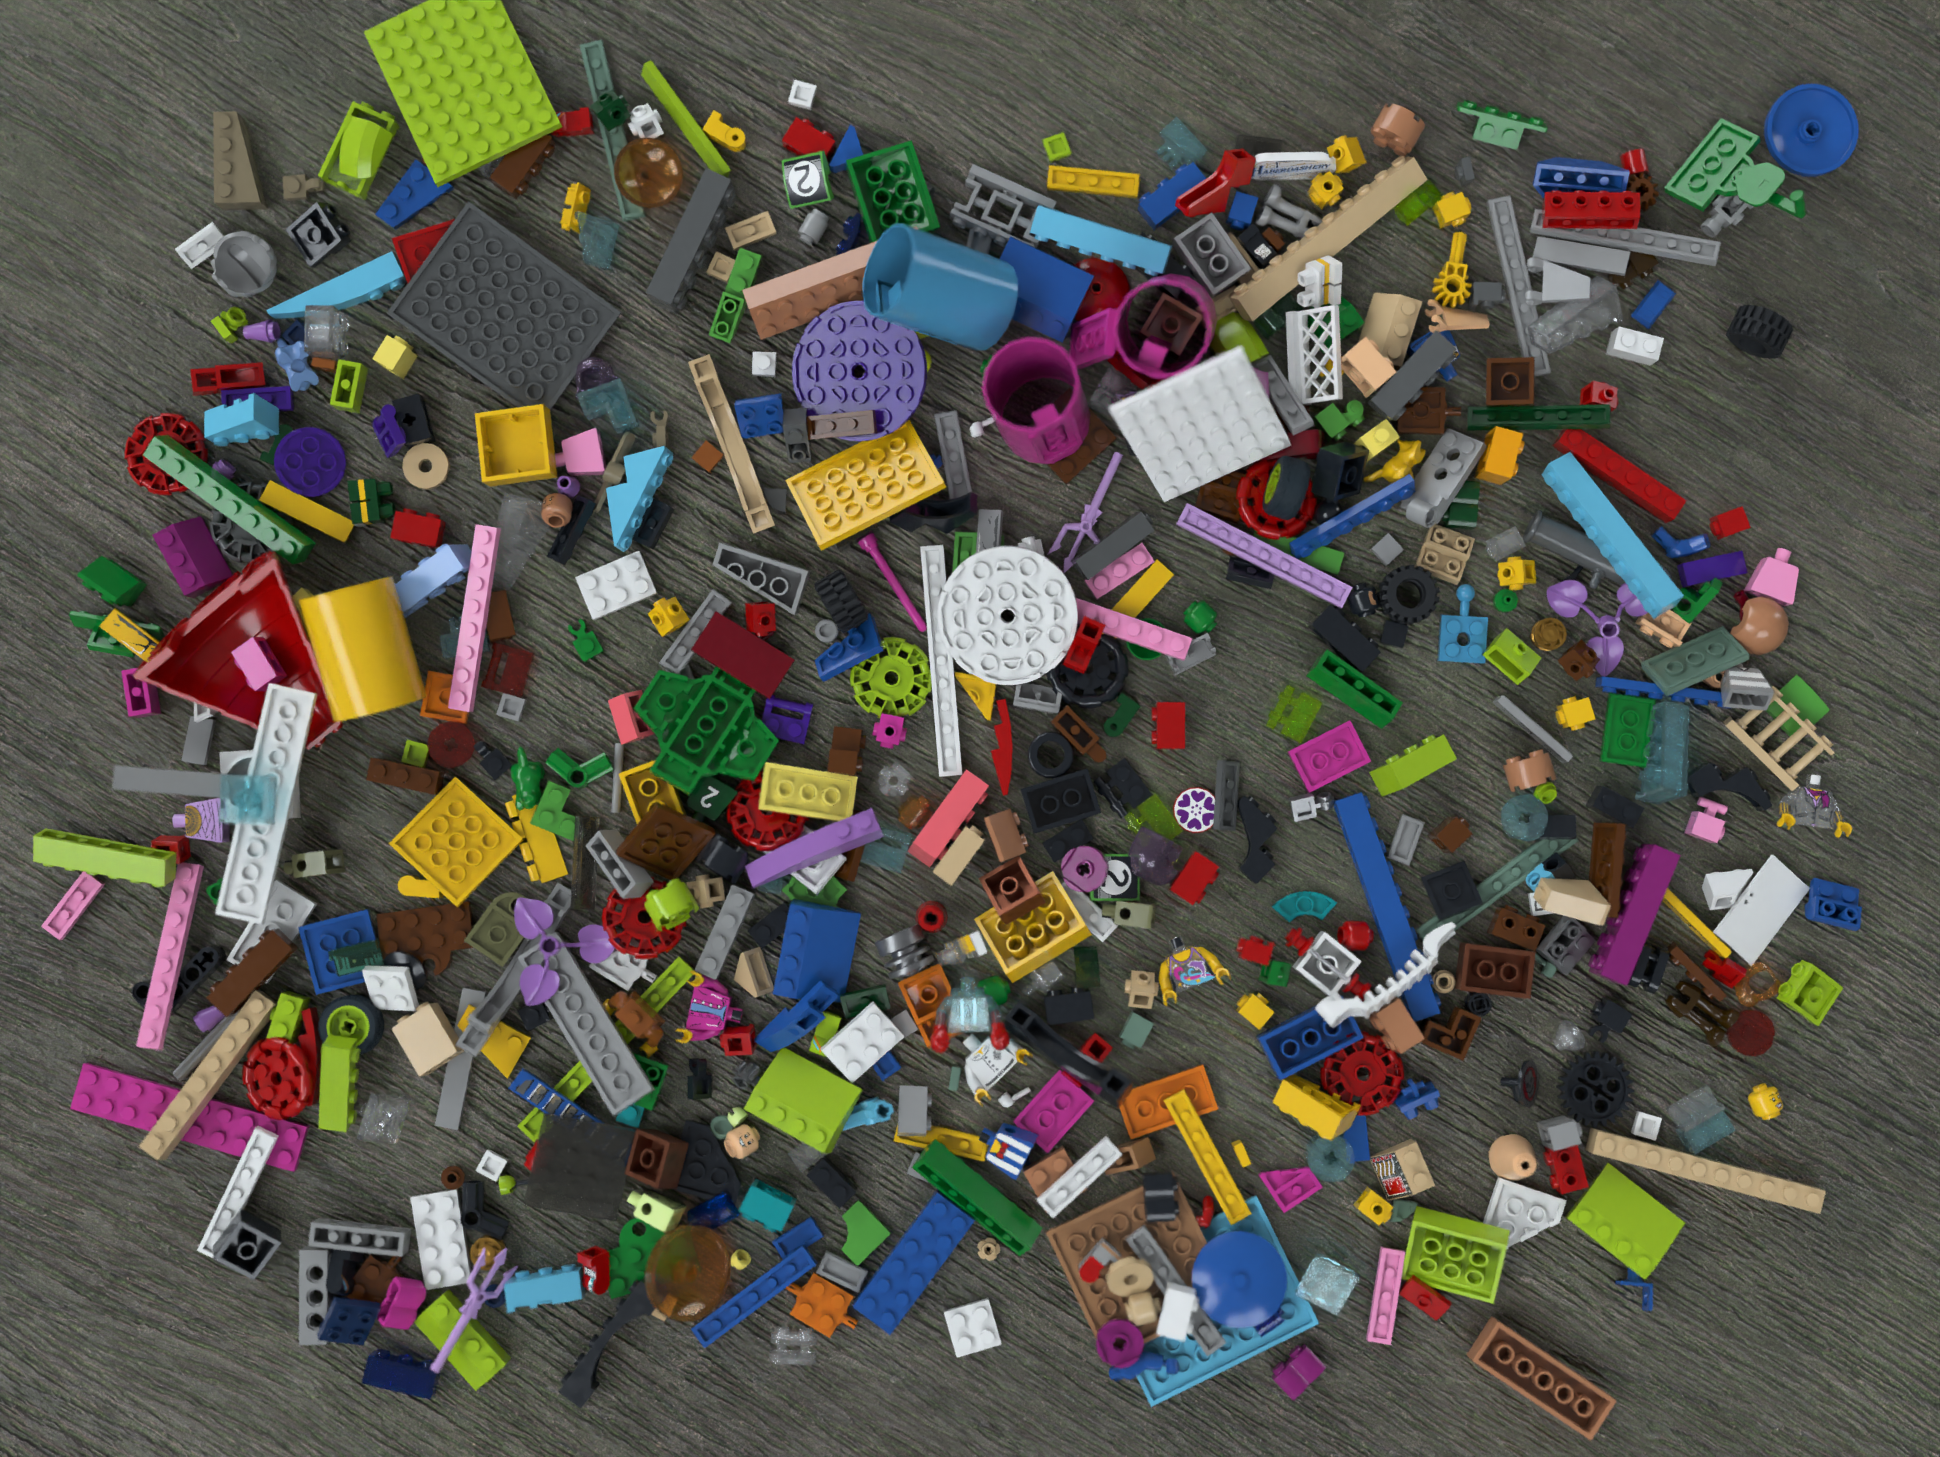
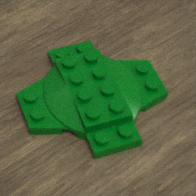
[634,667,779,796]

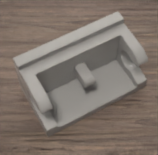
[1164,633,1216,676]
[1013,683,1062,715]

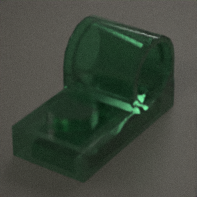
[1253,292,1303,340]

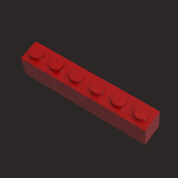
[1552,429,1687,523]

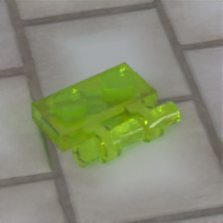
[1266,685,1322,744]
[1124,794,1183,854]

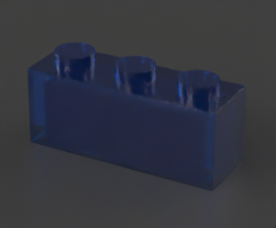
[362,1349,442,1399]

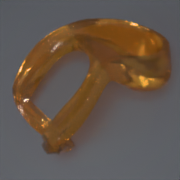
[1735,962,1781,1007]

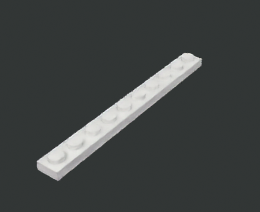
[920,545,962,777]

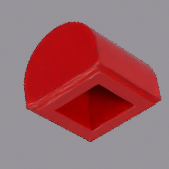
[1620,149,1649,176]

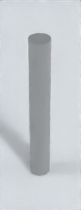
[611,743,624,813]

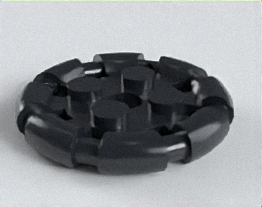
[1046,627,1129,709]

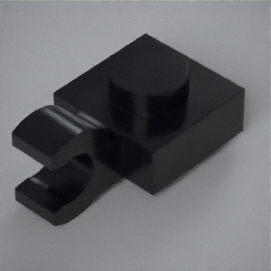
[473,740,513,781]
[687,1058,712,1100]

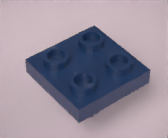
[317,1297,381,1345]

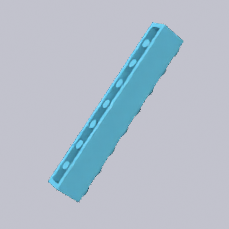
[1541,452,1684,619]

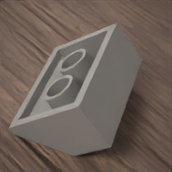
[1172,213,1251,298]

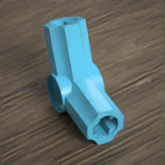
[843,1097,894,1131]

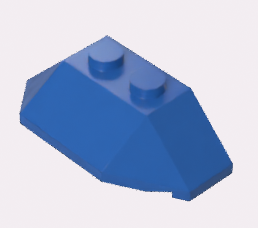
[1532,157,1630,199]

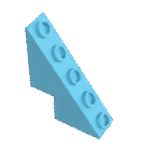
[606,446,673,552]

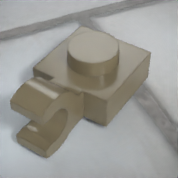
[282,174,325,201]
[650,411,669,449]

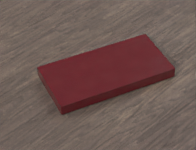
[691,611,795,700]

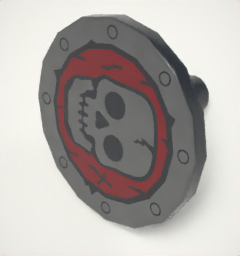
[1500,1060,1539,1107]

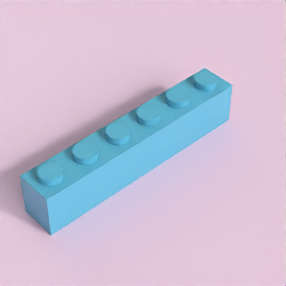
[1030,205,1172,276]

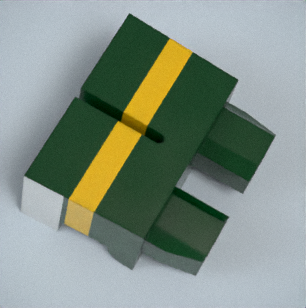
[347,479,396,527]

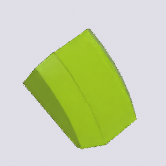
[339,115,393,178]
[1204,312,1269,364]

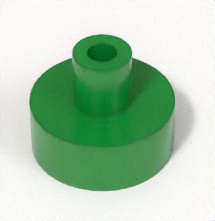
[1493,589,1518,613]

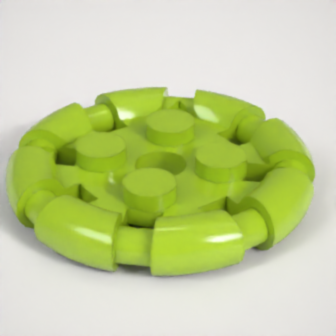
[850,637,932,718]

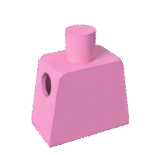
[555,428,607,476]
[1744,548,1799,606]

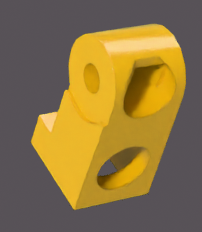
[702,110,746,152]
[398,875,444,898]

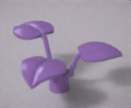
[1547,580,1648,677]
[514,897,619,1006]

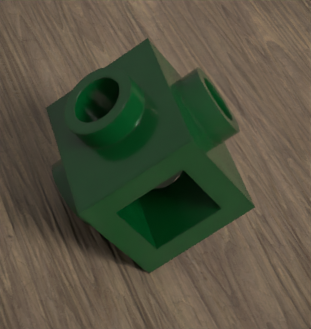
[590,90,631,131]

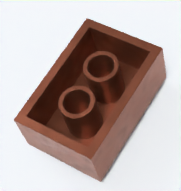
[1455,942,1535,999]

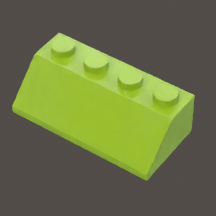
[414,1289,511,1391]

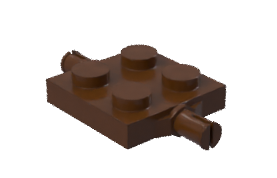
[1397,387,1461,435]
[346,1253,407,1306]

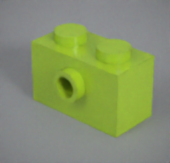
[1483,628,1542,685]
[267,991,311,1044]

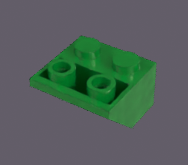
[77,556,147,607]
[632,1052,669,1111]

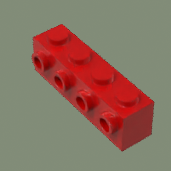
[1542,190,1640,229]

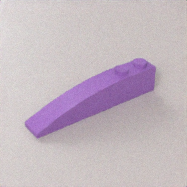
[745,808,884,888]

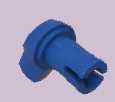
[1651,526,1710,558]

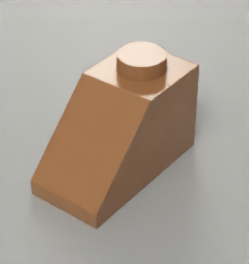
[1104,1137,1156,1175]

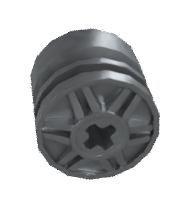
[875,923,934,979]

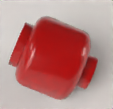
[1337,921,1374,951]

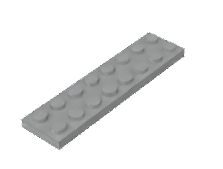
[518,932,655,1116]

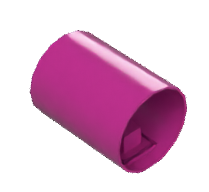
[1114,273,1217,379]
[983,338,1091,464]

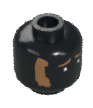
[1347,582,1380,618]

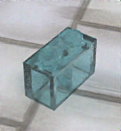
[1675,1107,1736,1154]

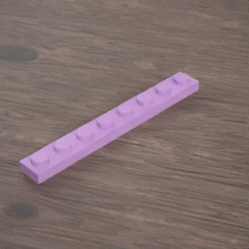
[1176,503,1353,608]

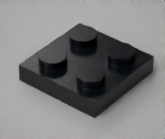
[1421,861,1483,922]

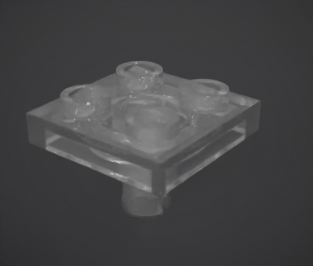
[357,1093,411,1144]

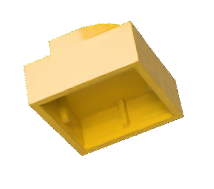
[475,404,557,487]

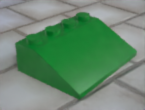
[846,140,940,243]

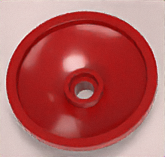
[1074,258,1130,322]

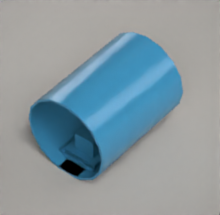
[862,224,1018,351]

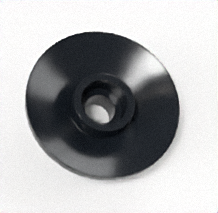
[382,951,427,991]

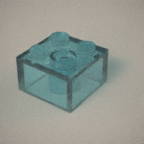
[219,775,277,825]

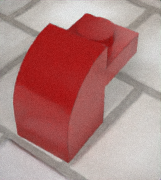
[1063,616,1106,674]
[1061,1033,1113,1088]

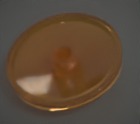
[645,1224,731,1322]

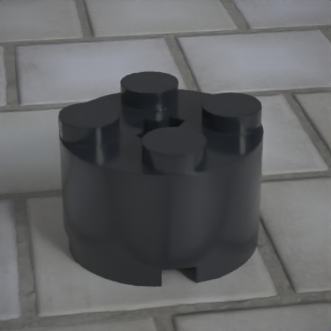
[696,834,750,884]

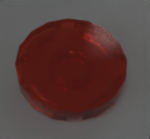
[1726,1010,1775,1056]

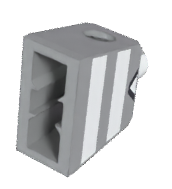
[1720,663,1774,711]

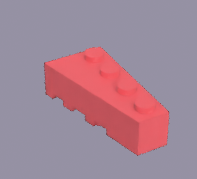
[908,769,989,867]

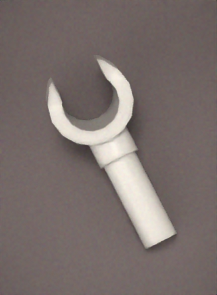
[970,417,995,438]
[998,1087,1031,1107]

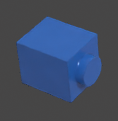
[1226,191,1258,230]

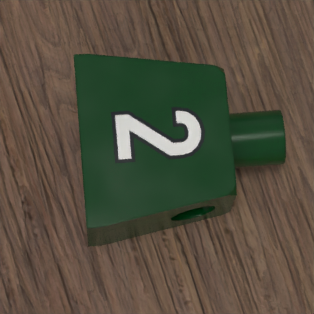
[686,776,738,824]

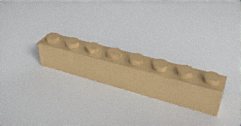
[139,990,278,1160]

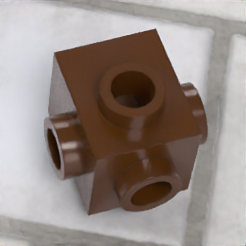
[1558,639,1600,681]

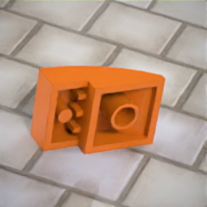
[898,963,971,1049]

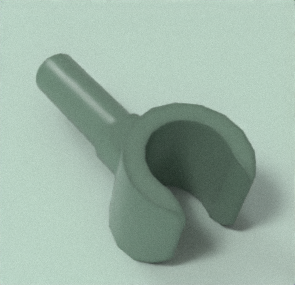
[1532,951,1556,978]

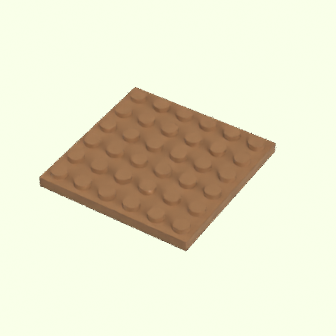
[1046,1171,1207,1349]

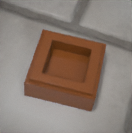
[311,357,338,373]
[691,441,724,473]

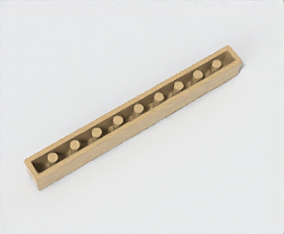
[1229,156,1428,321]
[1585,1127,1826,1214]

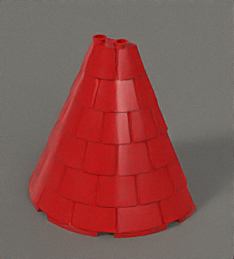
[133,551,343,750]

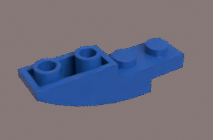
[754,980,839,1052]

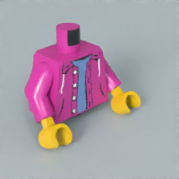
[676,970,743,1043]

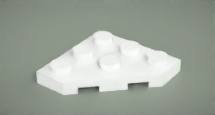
[1483,1177,1566,1249]

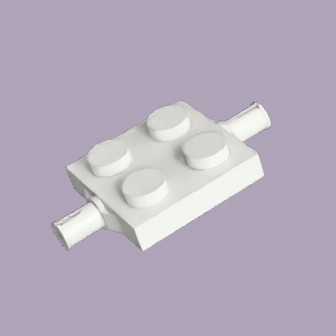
[589,927,657,991]

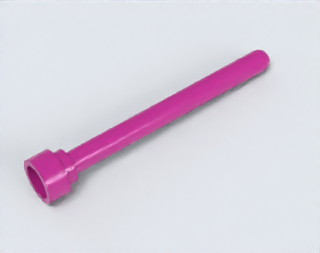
[858,533,927,632]

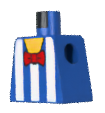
[978,1123,1039,1180]

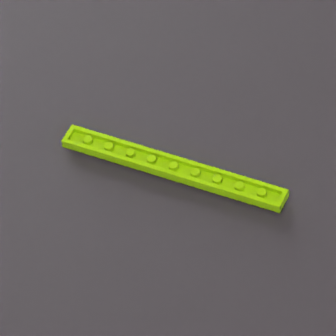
[517,956,694,1142]

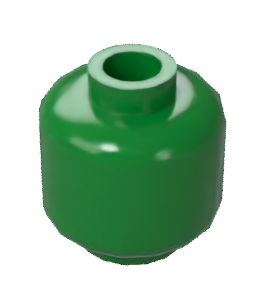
[1183,600,1217,634]
[974,975,1010,1009]

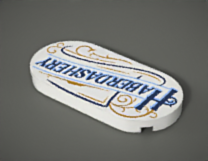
[1251,152,1336,180]

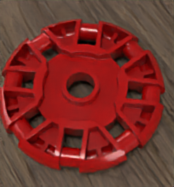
[124,413,208,495]
[1236,458,1317,540]
[727,771,809,851]
[602,877,687,959]
[1320,1031,1404,1116]
[242,1037,313,1120]

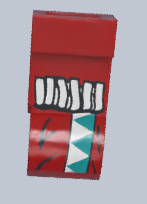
[577,1246,610,1295]

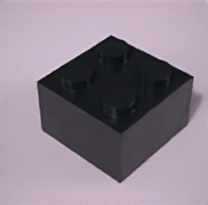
[213,1209,282,1280]

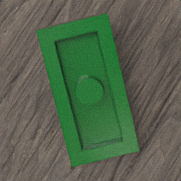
[1673,577,1723,624]
[1259,959,1292,987]

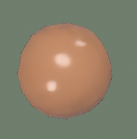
[1730,597,1789,655]

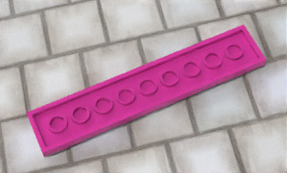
[70,1063,309,1172]

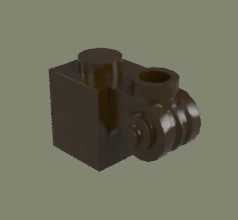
[1608,250,1659,291]

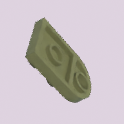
[464,892,527,967]

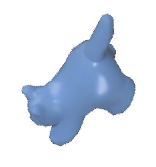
[275,338,319,392]

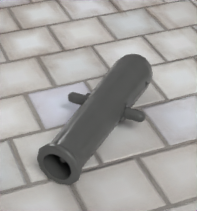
[1523,510,1672,589]

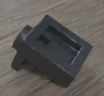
[518,1002,554,1031]

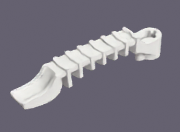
[1316,922,1456,1028]

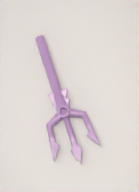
[1047,452,1123,573]
[430,1248,518,1373]

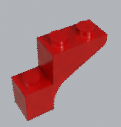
[1175,149,1256,217]

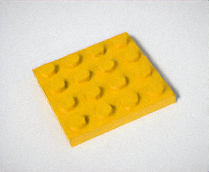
[389,777,523,908]

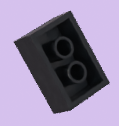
[1020,768,1101,834]

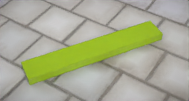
[641,60,731,178]

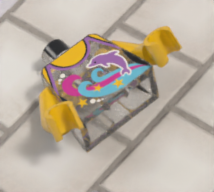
[1158,935,1231,1006]

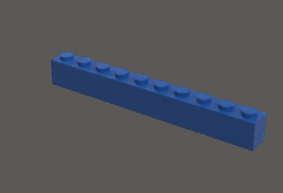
[1333,792,1441,1022]

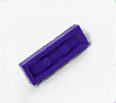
[221,386,294,411]

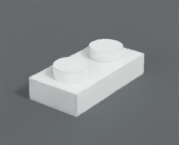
[175,222,224,269]

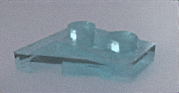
[575,211,619,270]

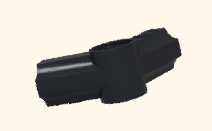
[460,1180,510,1241]

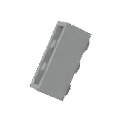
[586,829,654,899]

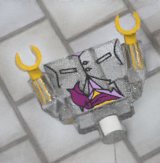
[1776,774,1852,837]

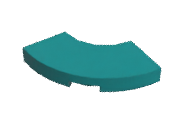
[1271,891,1337,922]

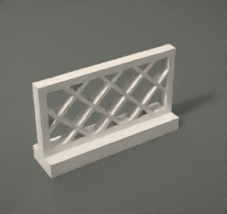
[1286,305,1343,405]

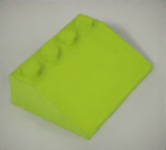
[744,1047,863,1153]
[1565,1162,1685,1280]
[1401,1206,1510,1304]

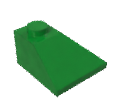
[1308,296,1365,355]

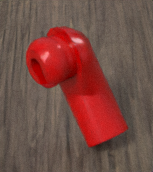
[1195,1196,1214,1228]

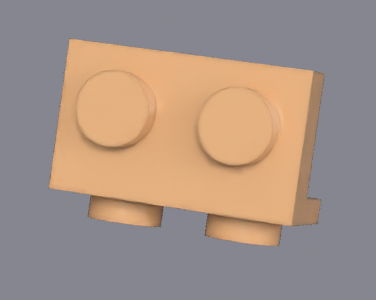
[1635,610,1692,648]

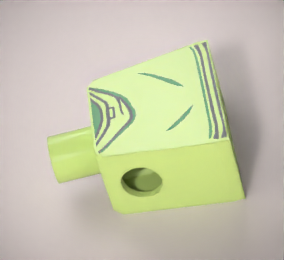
[627,1190,686,1232]

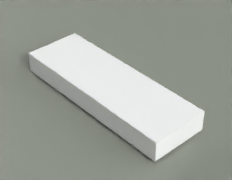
[1061,882,1118,942]

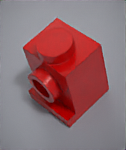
[150,835,191,864]
[1236,936,1275,966]
[720,1024,757,1056]

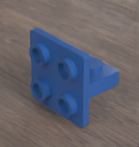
[734,393,784,439]

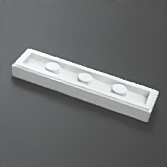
[1036,1136,1123,1218]

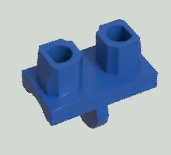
[1394,1078,1440,1120]

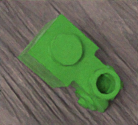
[1312,400,1365,442]

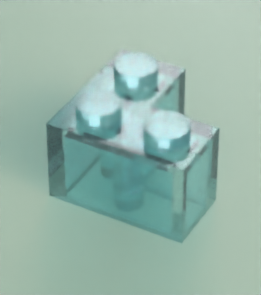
[577,378,640,434]

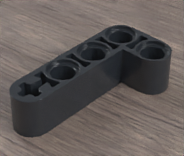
[132,946,226,1016]

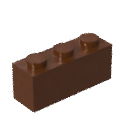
[489,134,556,199]
[366,757,445,795]

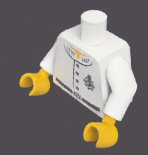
[962,1033,1033,1106]

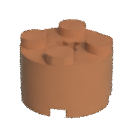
[1371,104,1425,157]
[1503,749,1557,792]

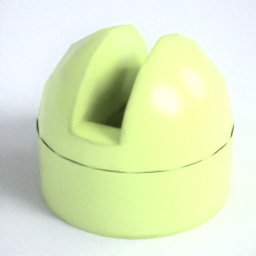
[727,1107,748,1128]

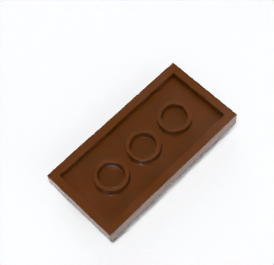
[1589,823,1626,918]

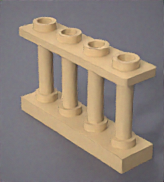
[1723,685,1835,791]

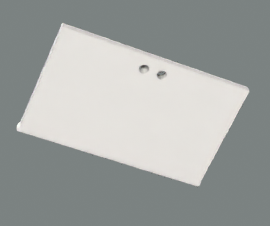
[1713,855,1810,966]

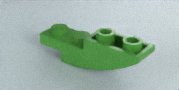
[709,248,763,343]

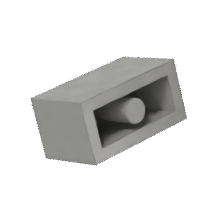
[897,1085,932,1137]
[1536,1115,1582,1151]

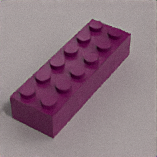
[1588,844,1681,986]

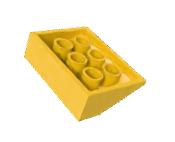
[974,871,1092,983]

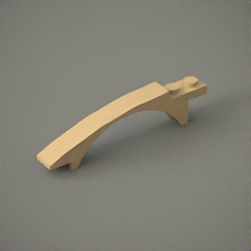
[688,354,775,534]

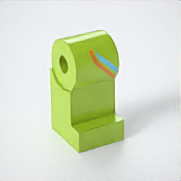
[809,1010,842,1057]

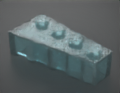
[1635,701,1690,805]

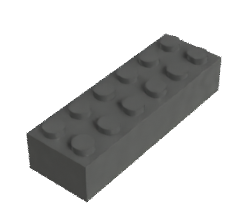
[645,168,737,314]

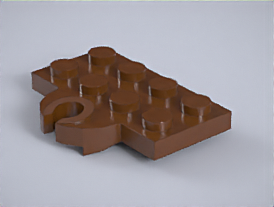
[376,901,473,977]

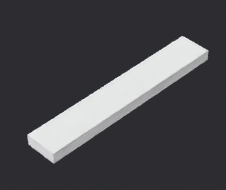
[197,1126,279,1258]

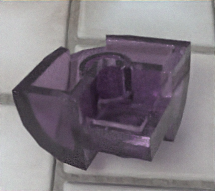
[1128,826,1183,886]

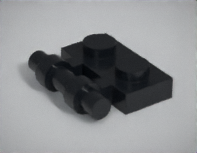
[1093,758,1152,818]

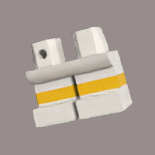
[1297,255,1342,308]

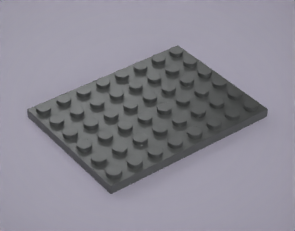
[387,201,621,411]

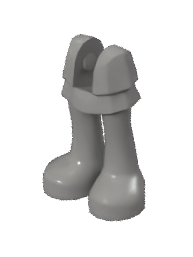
[1255,184,1323,239]

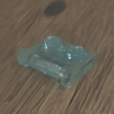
[860,826,913,874]

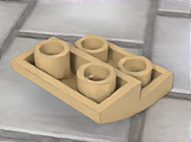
[1415,524,1475,585]

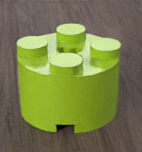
[644,878,699,931]

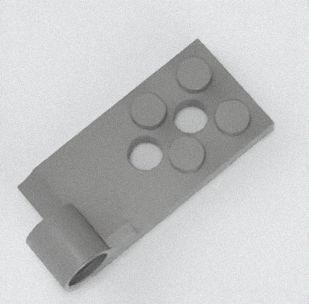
[1400,428,1487,528]

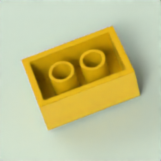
[619,760,687,824]

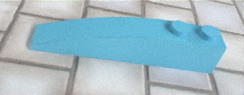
[267,251,407,319]

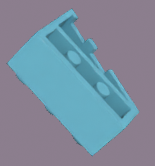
[204,393,279,446]
[504,1264,586,1313]

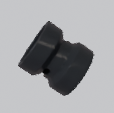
[1464,992,1492,1016]

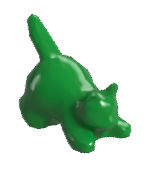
[510,747,545,810]

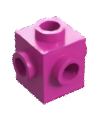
[873,713,907,749]

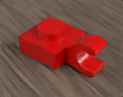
[1702,950,1747,989]

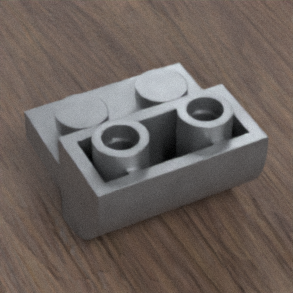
[1536,915,1596,976]

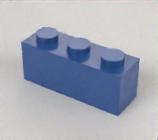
[1137,162,1206,231]

